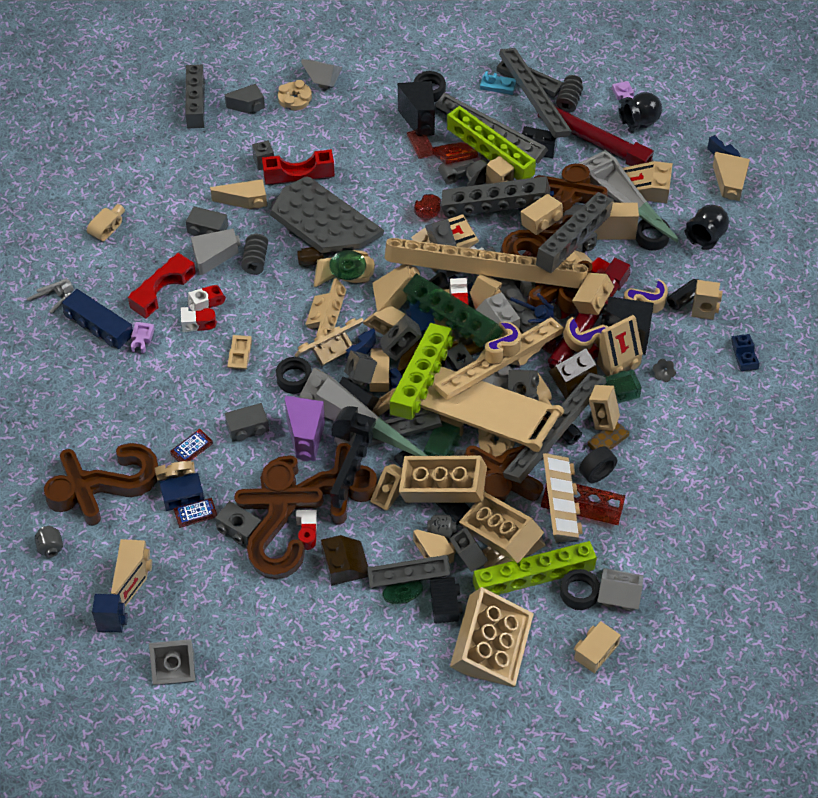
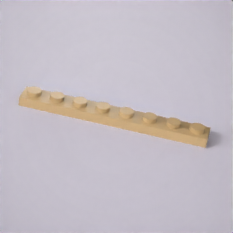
[435,317,564,400]

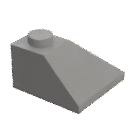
[301,59,342,89]

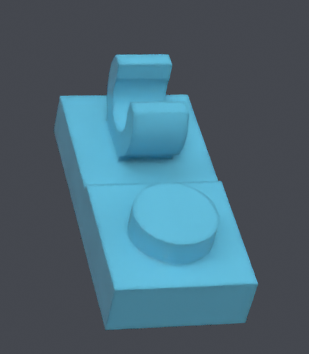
[480,71,516,95]

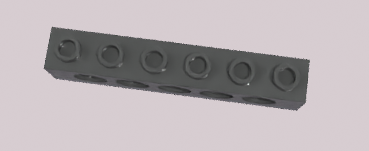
[441,176,551,217]
[536,192,614,273]

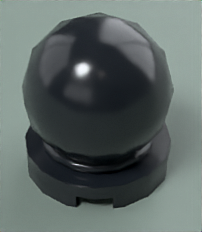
[618,92,662,132]
[684,204,730,250]

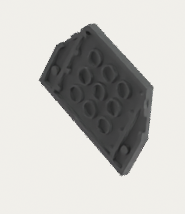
[270,177,384,253]

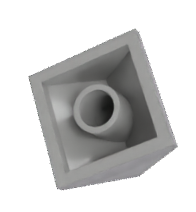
[149,639,195,685]

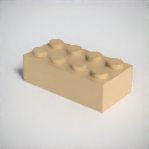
[399,456,487,503]
[459,492,544,563]

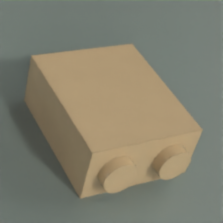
[594,203,639,240]

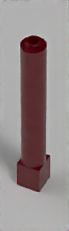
[538,107,654,166]
[548,257,631,369]

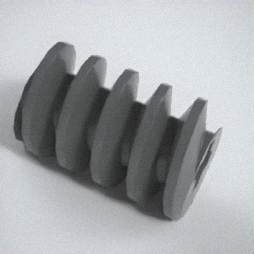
[556,75,583,112]
[241,234,268,275]

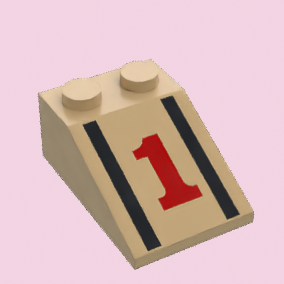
[623,161,673,203]
[411,214,479,272]
[597,315,643,380]
[111,539,152,607]

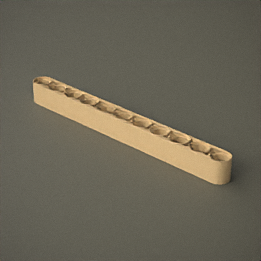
[385,238,588,288]

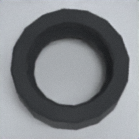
[414,71,446,102]
[636,218,670,251]
[276,357,312,394]
[579,446,617,483]
[560,569,600,610]

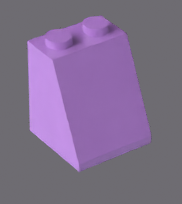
[285,396,325,461]

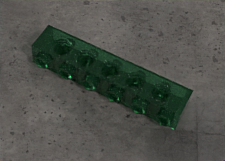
[403,273,503,348]

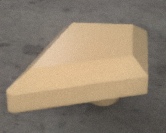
[314,257,338,287]

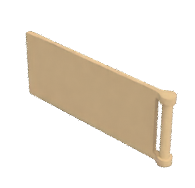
[421,366,564,452]

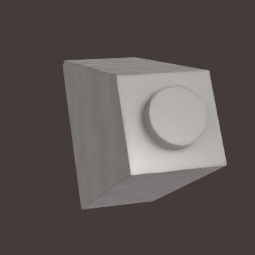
[191,229,241,275]

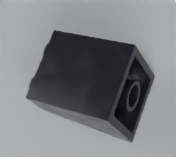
[397,81,435,136]
[601,296,654,355]

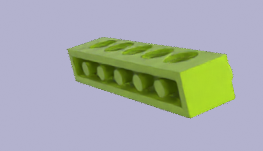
[447,106,536,180]
[390,323,454,420]
[473,541,597,595]

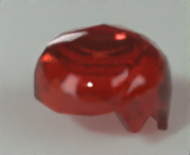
[414,194,441,220]

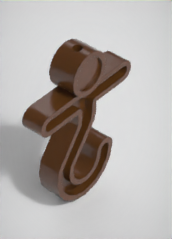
[534,163,608,240]
[500,230,593,314]
[463,417,552,502]
[260,442,377,525]
[44,443,158,525]
[234,461,324,579]

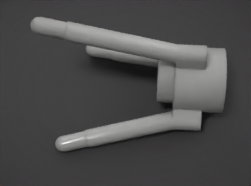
[27,278,74,313]

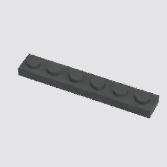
[484,247,538,334]

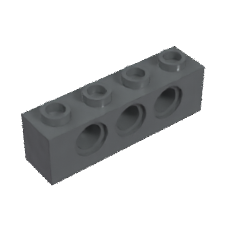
[185,64,205,128]

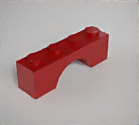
[262,149,335,185]
[128,252,196,319]

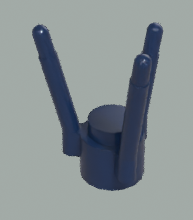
[510,293,554,323]

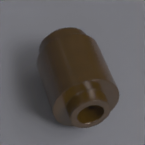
[297,247,324,266]

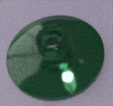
[330,250,366,280]
[383,581,423,604]

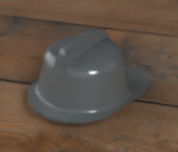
[466,160,488,186]

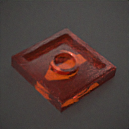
[432,141,478,164]

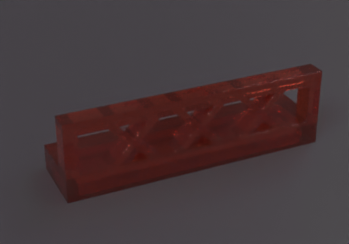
[541,481,626,526]

